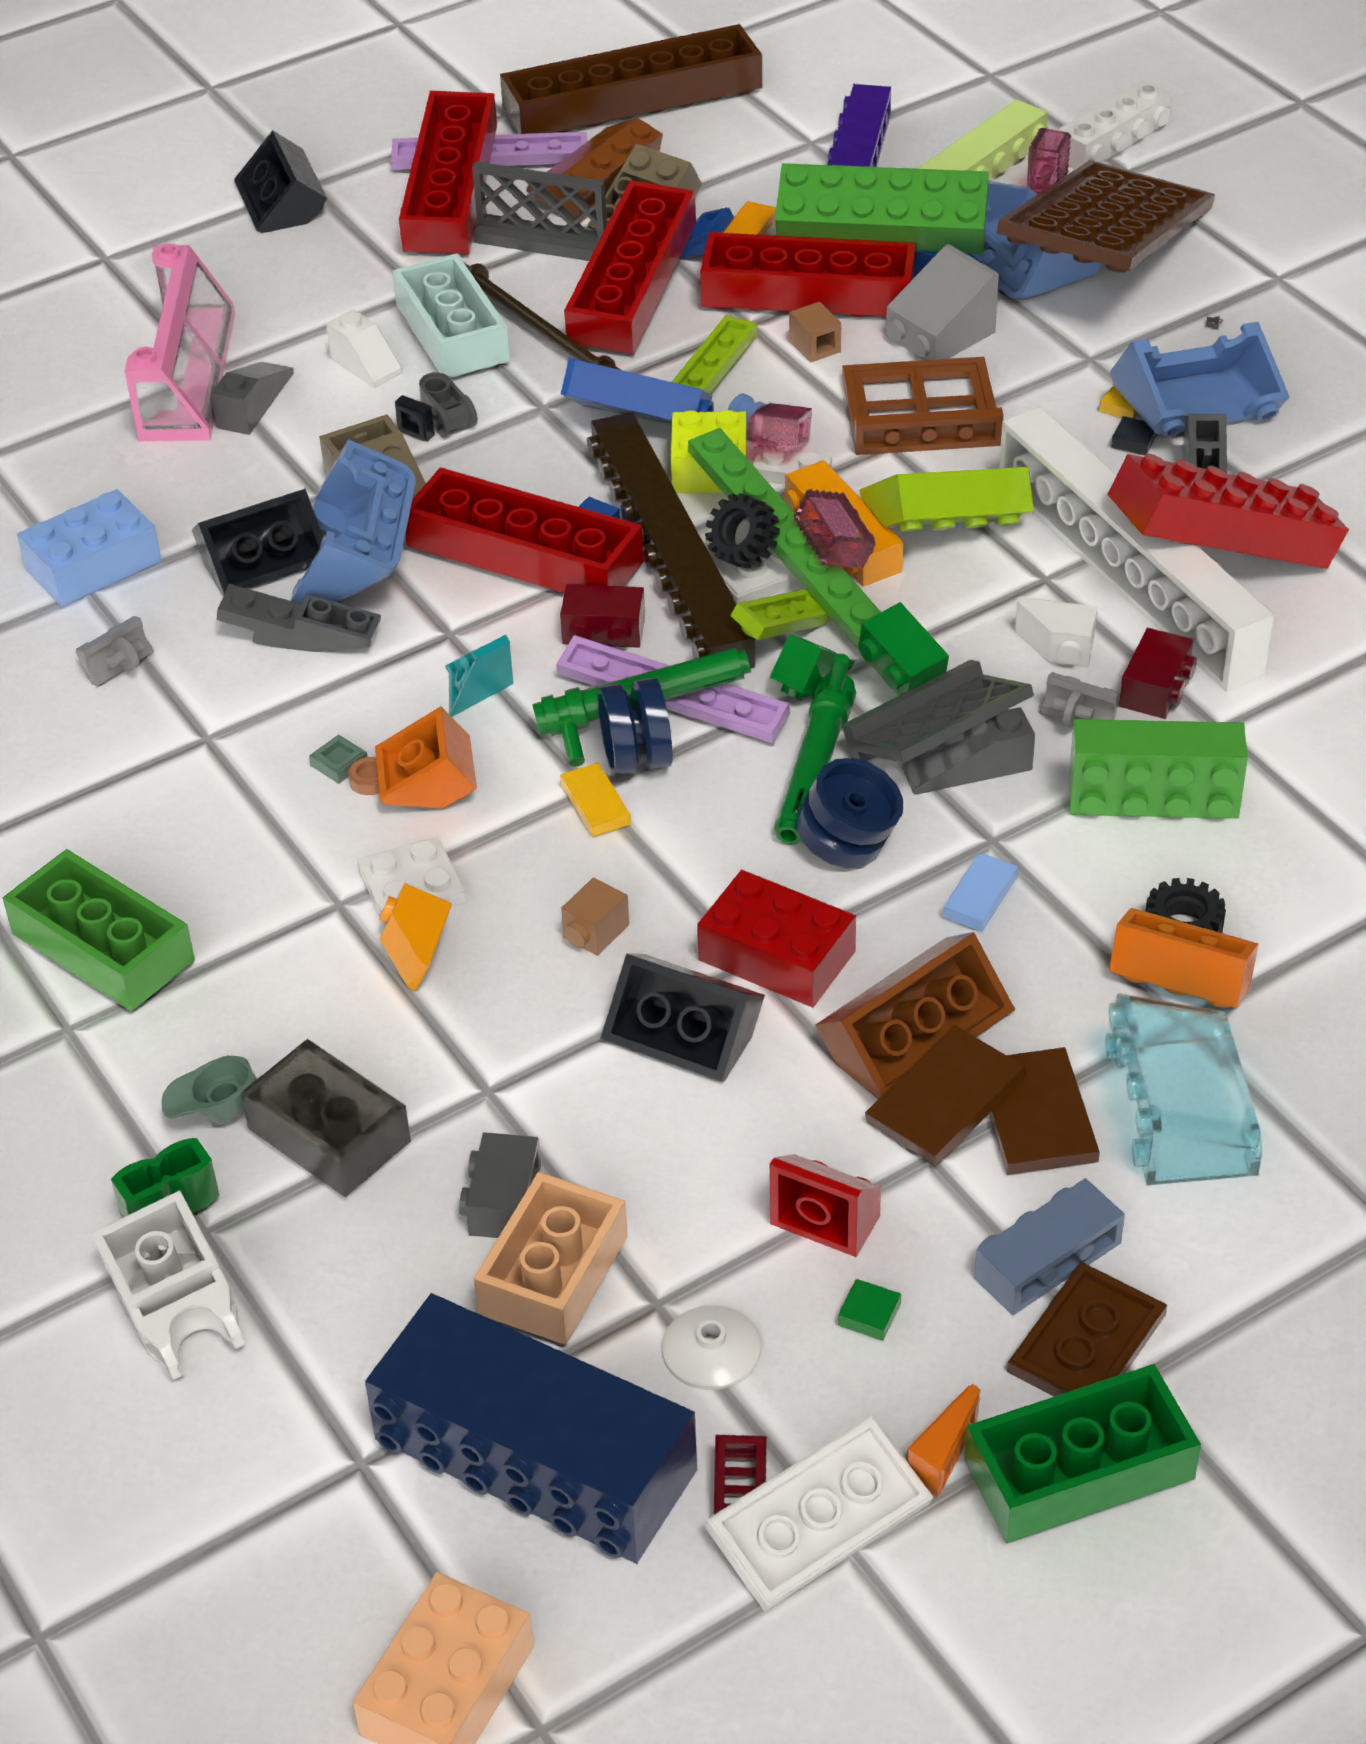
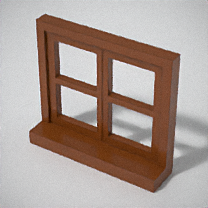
[842,356,1004,455]

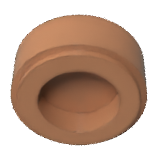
[348,757,379,795]

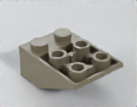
[588,144,702,230]
[319,414,426,498]

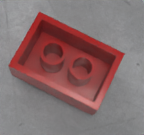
[697,869,856,1008]

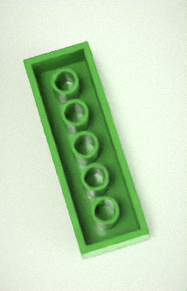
[775,163,989,254]

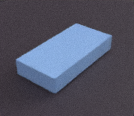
[943,852,1019,932]

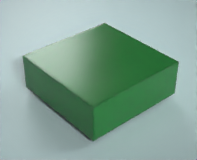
[838,1279,901,1341]

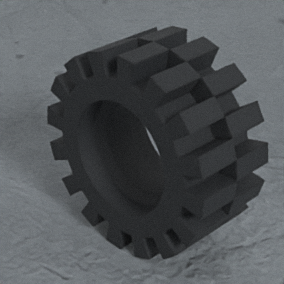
[705,493,780,568]
[1145,878,1226,933]

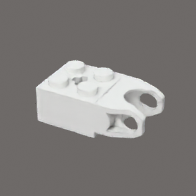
[91,1191,245,1380]

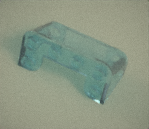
[1105,993,1262,1185]

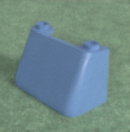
[970,181,1102,300]
[1110,322,1290,437]
[290,439,416,604]

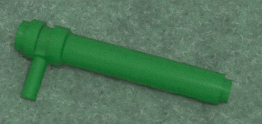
[532,647,751,767]
[774,653,856,845]

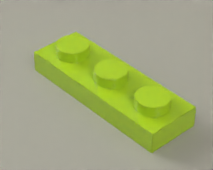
[730,589,830,640]

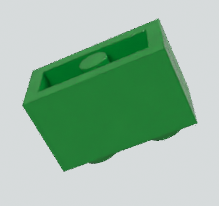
[858,602,949,695]

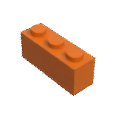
[1109,908,1259,1008]

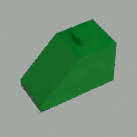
[770,633,855,701]

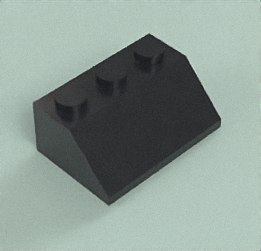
[234,130,327,233]
[192,488,323,596]
[600,953,765,1082]

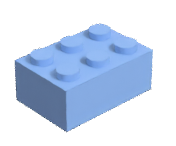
[17,489,162,607]

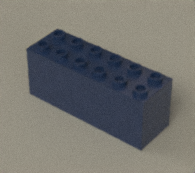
[365,1293,697,1564]

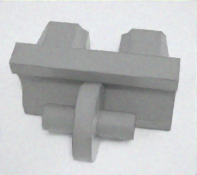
[76,616,154,686]
[1040,672,1120,727]

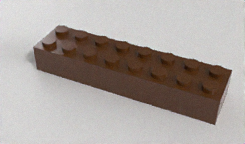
[500,24,762,134]

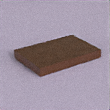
[865,1025,1026,1166]
[989,1047,1100,1175]
[1007,1262,1167,1397]

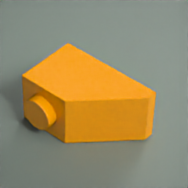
[379,883,452,991]

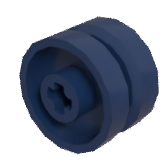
[597,678,673,776]
[796,758,903,868]

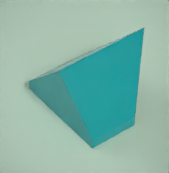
[445,635,514,717]

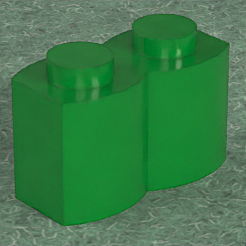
[111,1138,219,1218]

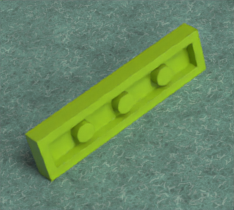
[671,315,757,394]

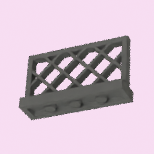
[472,161,607,261]
[842,660,1034,763]

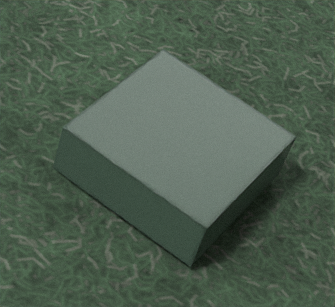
[309,734,367,784]

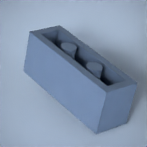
[974,1178,1125,1316]

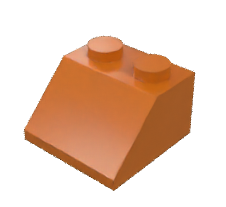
[375,706,477,809]

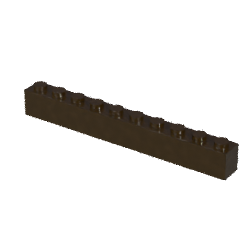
[587,412,755,669]

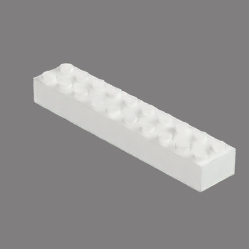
[1000,406,1274,692]

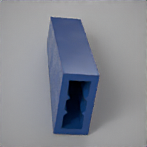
[561,358,714,425]

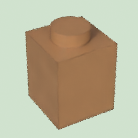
[789,302,841,363]
[561,877,629,956]

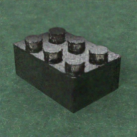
[241,1038,411,1197]

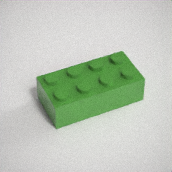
[1068,719,1248,819]
[2,849,195,1012]

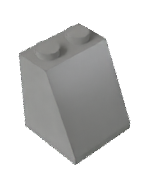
[886,244,999,360]

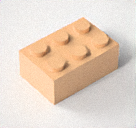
[474,1172,628,1345]
[353,1572,534,1744]

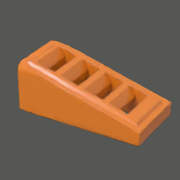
[907,1384,981,1497]

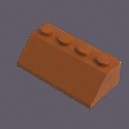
[526,118,663,223]
[815,932,1015,1099]

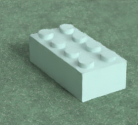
[392,253,510,378]

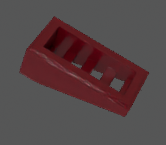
[713,1434,767,1515]

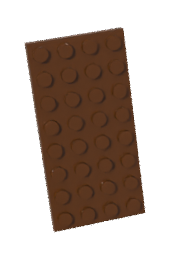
[996,160,1215,273]

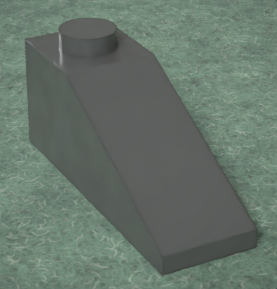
[211,362,294,435]
[1183,414,1227,473]
[902,707,1035,795]

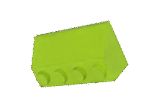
[859,467,1034,533]

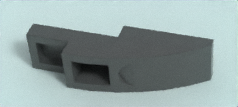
[216,584,381,652]

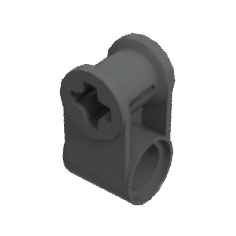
[419,372,478,437]

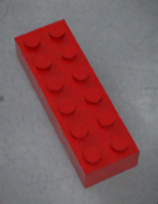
[399,90,497,254]
[564,180,696,354]
[700,232,915,317]
[1107,453,1349,569]
[405,467,644,593]

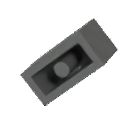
[459,1132,541,1238]

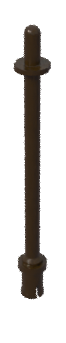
[464,262,621,370]

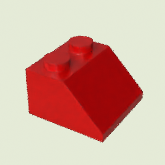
[769,1154,881,1257]

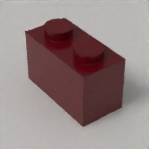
[560,584,645,648]
[1119,627,1197,719]

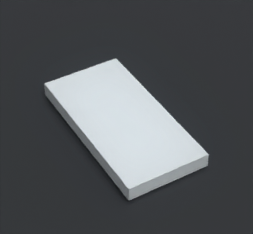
[704,1415,934,1612]

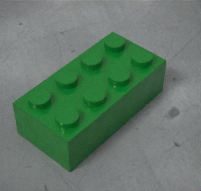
[964,1364,1201,1543]

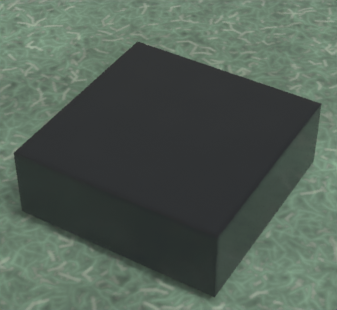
[395,395,435,442]
[1111,416,1157,455]

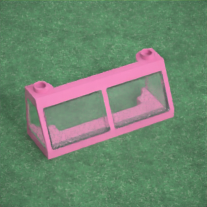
[125,243,235,441]

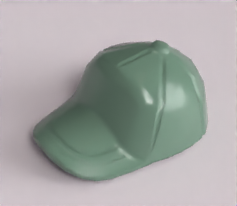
[161,1055,258,1123]

